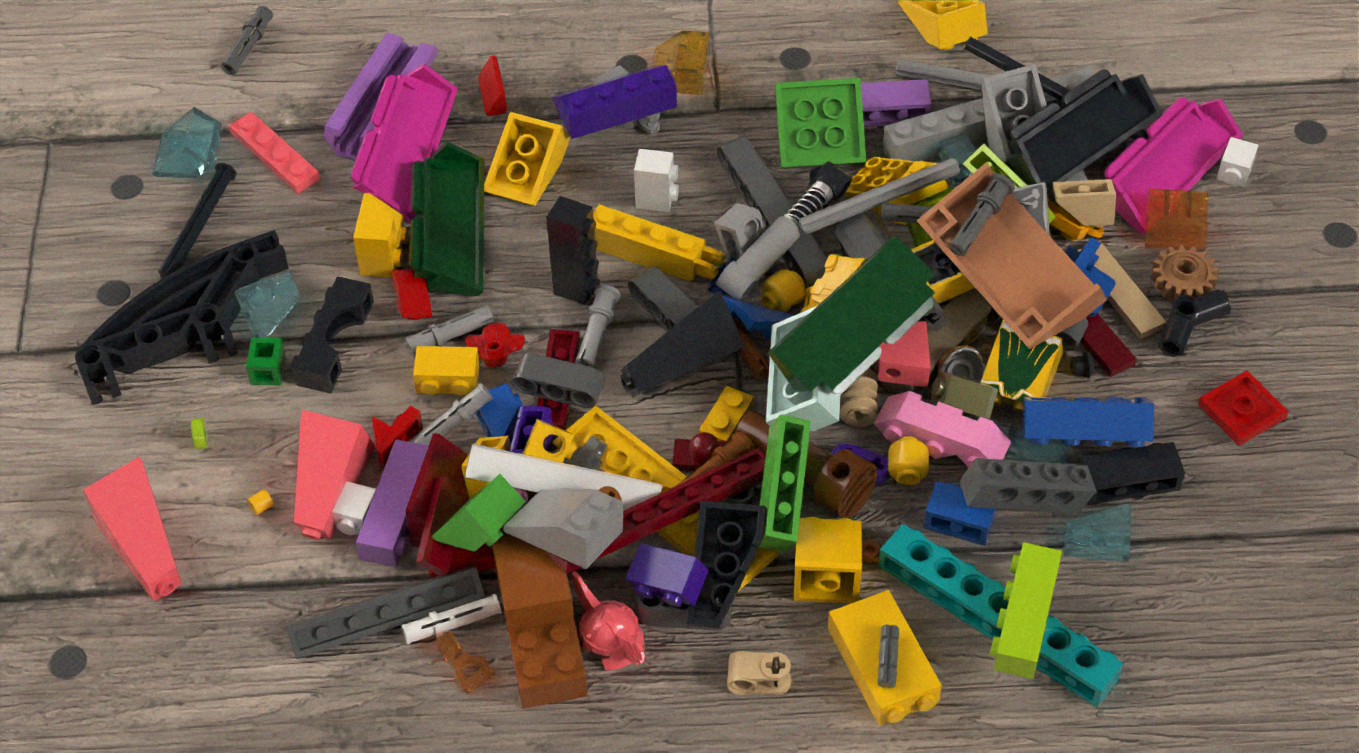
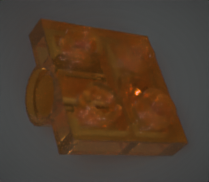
[1145,188,1209,252]

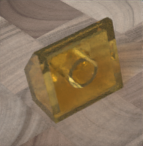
[652,30,710,95]

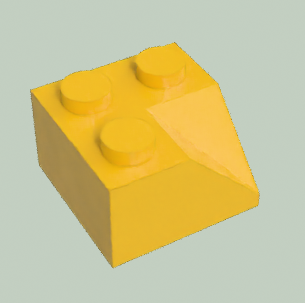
[353,193,409,278]

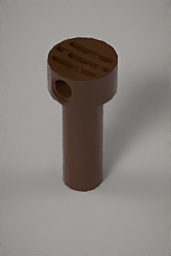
[736,410,877,519]

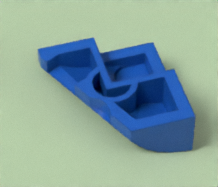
[722,295,793,339]

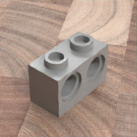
[714,203,765,265]

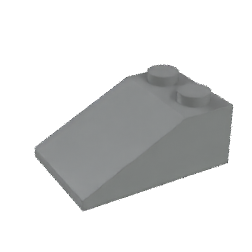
[981,64,1047,162]
[503,489,623,569]

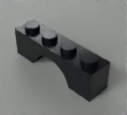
[291,276,374,394]

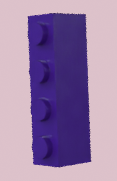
[552,65,677,139]

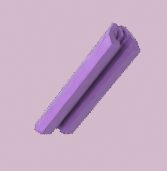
[324,33,439,161]

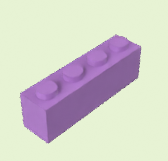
[861,79,931,127]
[356,440,428,567]

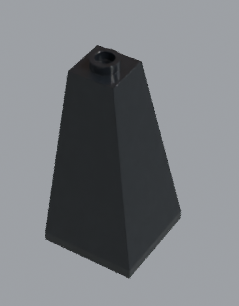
[620,291,745,397]

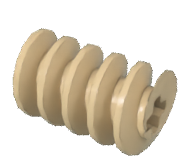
[840,363,878,427]

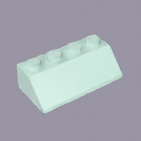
[766,306,840,431]

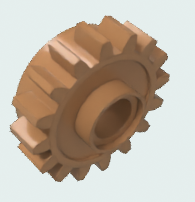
[1151,245,1219,301]

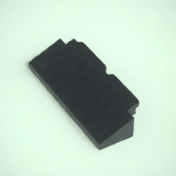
[1006,69,1163,193]

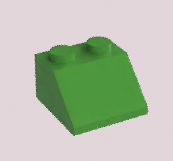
[432,474,526,552]

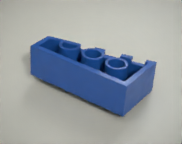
[1022,397,1154,447]

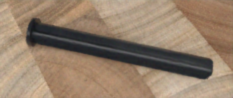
[158,162,237,278]

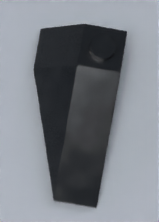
[687,501,766,628]

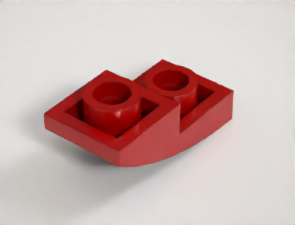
[391,270,432,320]

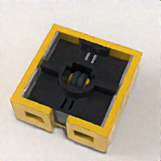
[911,240,975,304]

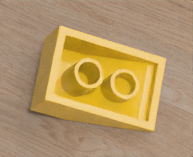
[898,0,988,50]
[484,112,570,207]

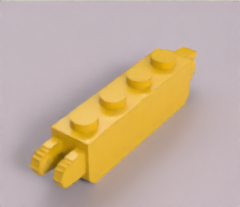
[593,204,726,281]

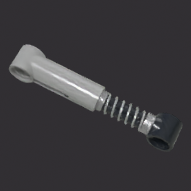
[716,161,853,301]

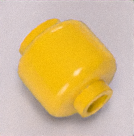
[760,269,805,312]
[888,436,929,485]

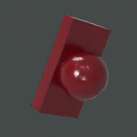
[672,432,729,471]

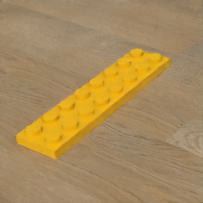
[552,406,779,593]

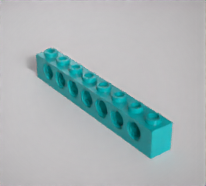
[878,524,1123,707]

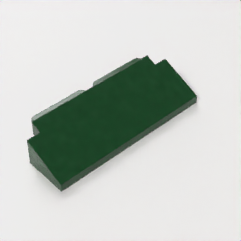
[409,141,484,296]
[767,236,935,394]

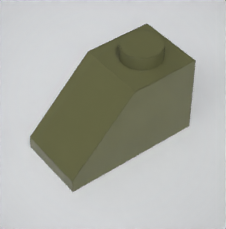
[931,371,998,419]

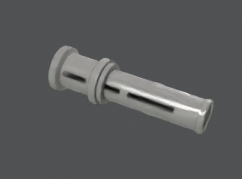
[575,284,621,368]

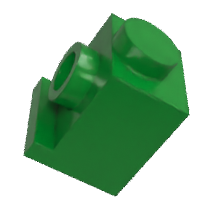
[246,337,285,386]

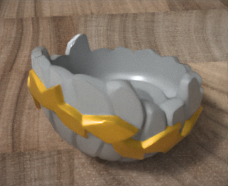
[938,346,986,382]

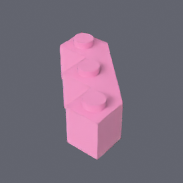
[874,391,1011,468]

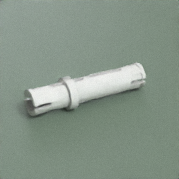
[401,594,502,645]

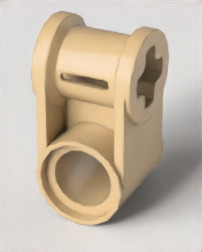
[727,651,792,695]

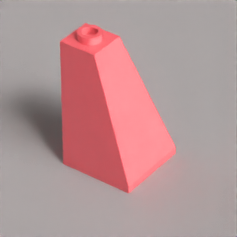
[294,410,375,541]
[83,457,182,601]

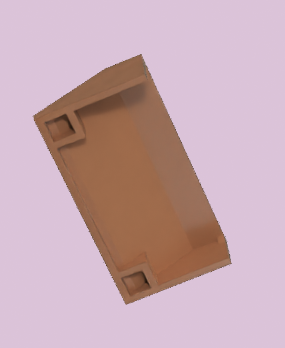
[917,162,1107,349]

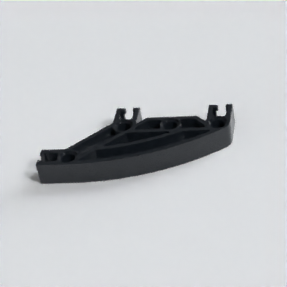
[75,230,289,406]

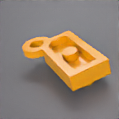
[1047,198,1104,241]

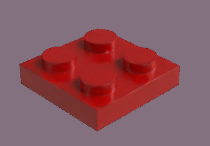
[1198,370,1289,446]

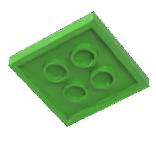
[775,78,866,169]

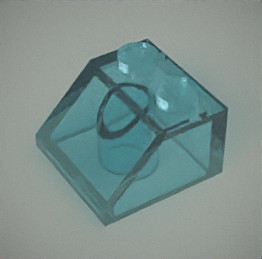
[152,107,222,178]

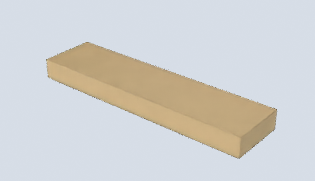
[1077,241,1166,339]

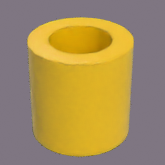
[246,489,274,516]

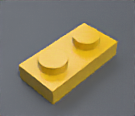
[699,385,754,441]

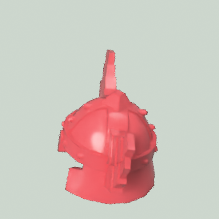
[572,571,646,670]

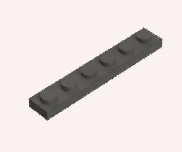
[285,565,485,659]

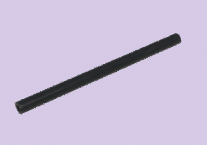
[963,36,1148,141]

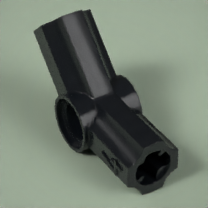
[1158,289,1231,357]

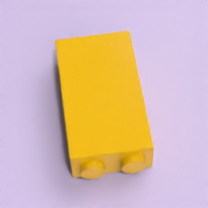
[828,590,942,725]

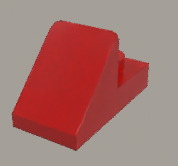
[371,405,423,470]

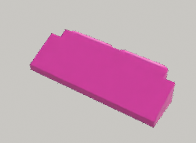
[351,64,458,223]
[1105,97,1243,234]

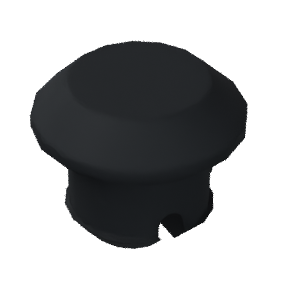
[1070,351,1094,378]

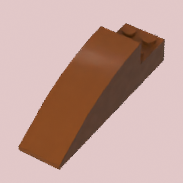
[491,490,588,709]

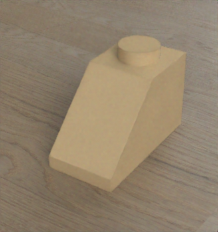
[1053,179,1116,227]

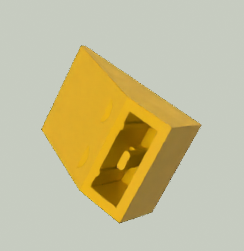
[843,157,950,226]

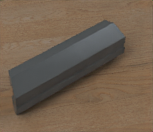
[835,211,945,331]

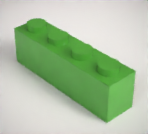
[759,414,811,553]

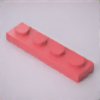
[229,112,320,194]

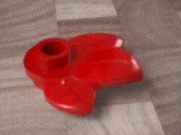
[465,322,525,367]

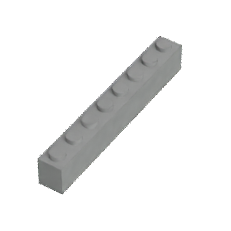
[883,67,1095,161]

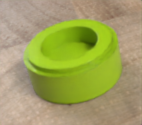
[191,417,208,450]

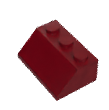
[405,433,469,547]

